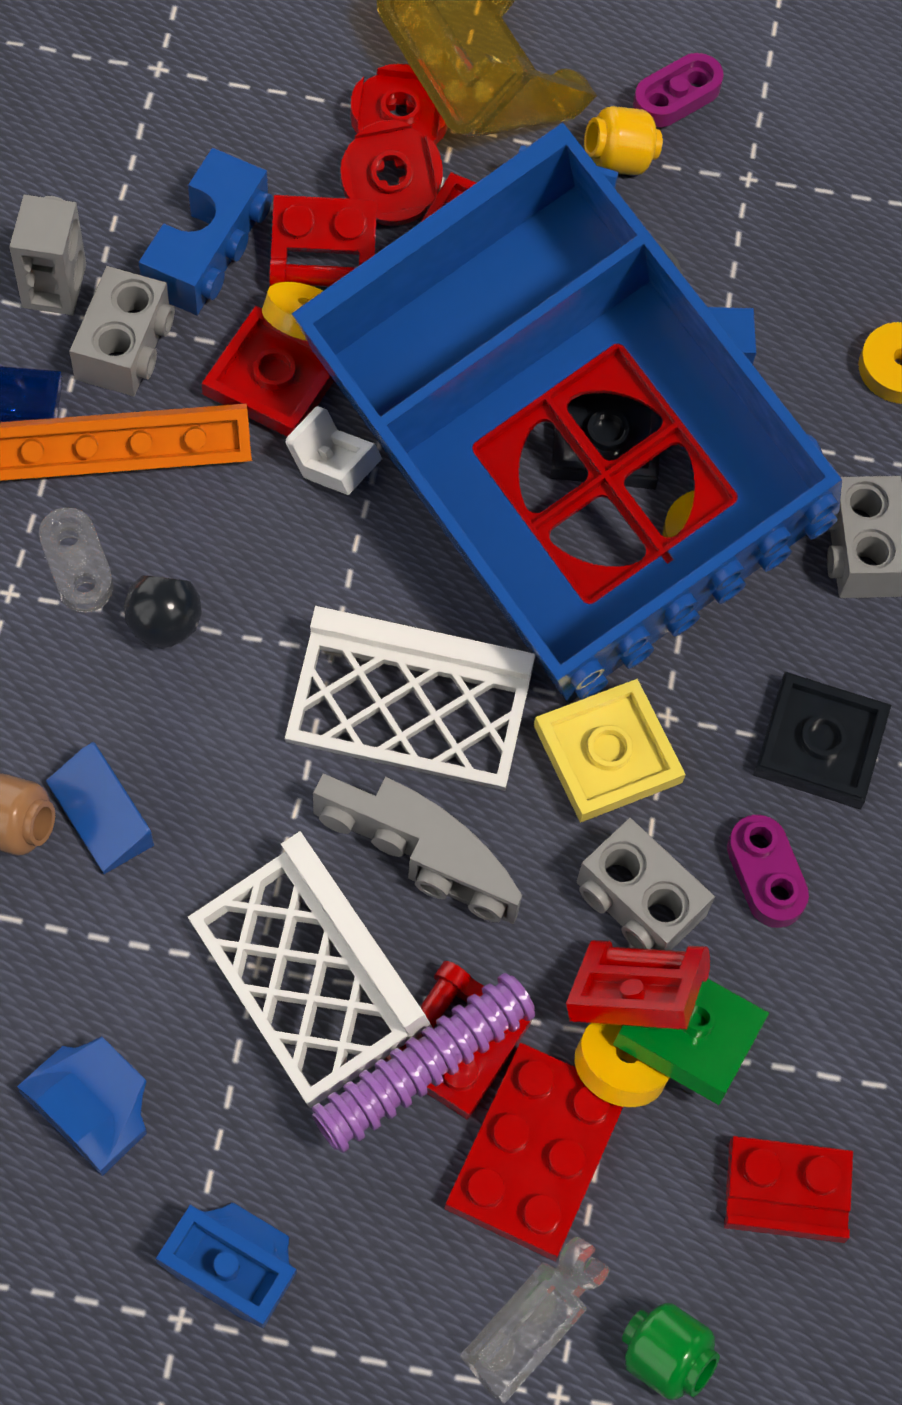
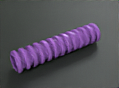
[312,973,535,1153]

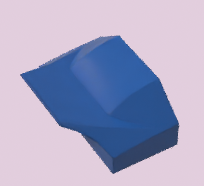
[17,1036,147,1176]
[156,1203,297,1329]

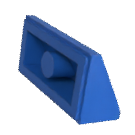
[46,742,154,874]

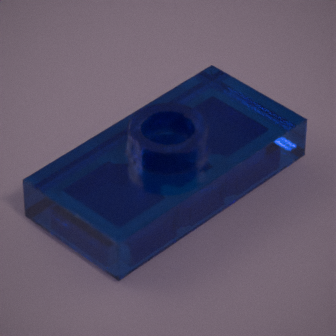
[0,366,63,422]

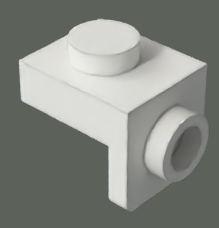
[286,406,382,495]

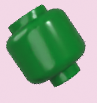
[622,1303,720,1400]

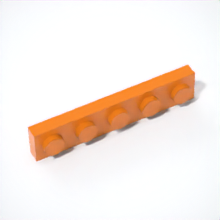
[0,404,252,481]

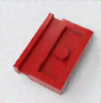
[724,1136,853,1243]

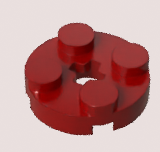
[350,64,451,147]
[340,120,443,226]

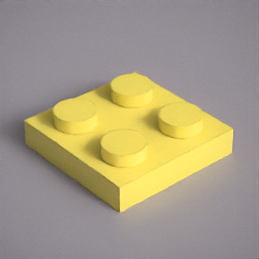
[534,679,686,823]

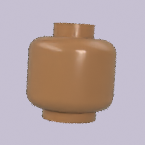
[0,774,55,856]

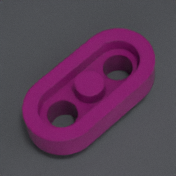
[633,53,724,127]
[727,815,809,928]

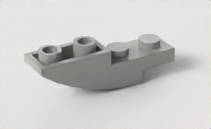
[313,774,522,924]

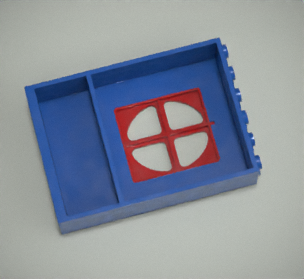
[292,122,842,703]

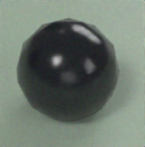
[124,575,202,648]

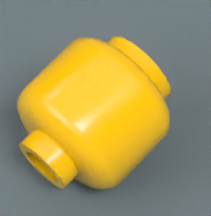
[584,106,663,175]

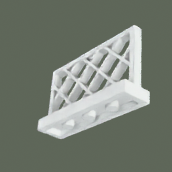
[285,606,535,791]
[188,831,433,1108]

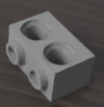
[9,195,86,316]
[69,266,175,397]
[827,476,902,598]
[576,818,715,950]

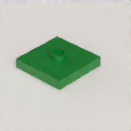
[613,979,769,1105]

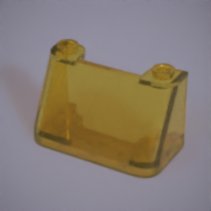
[377,0,597,138]

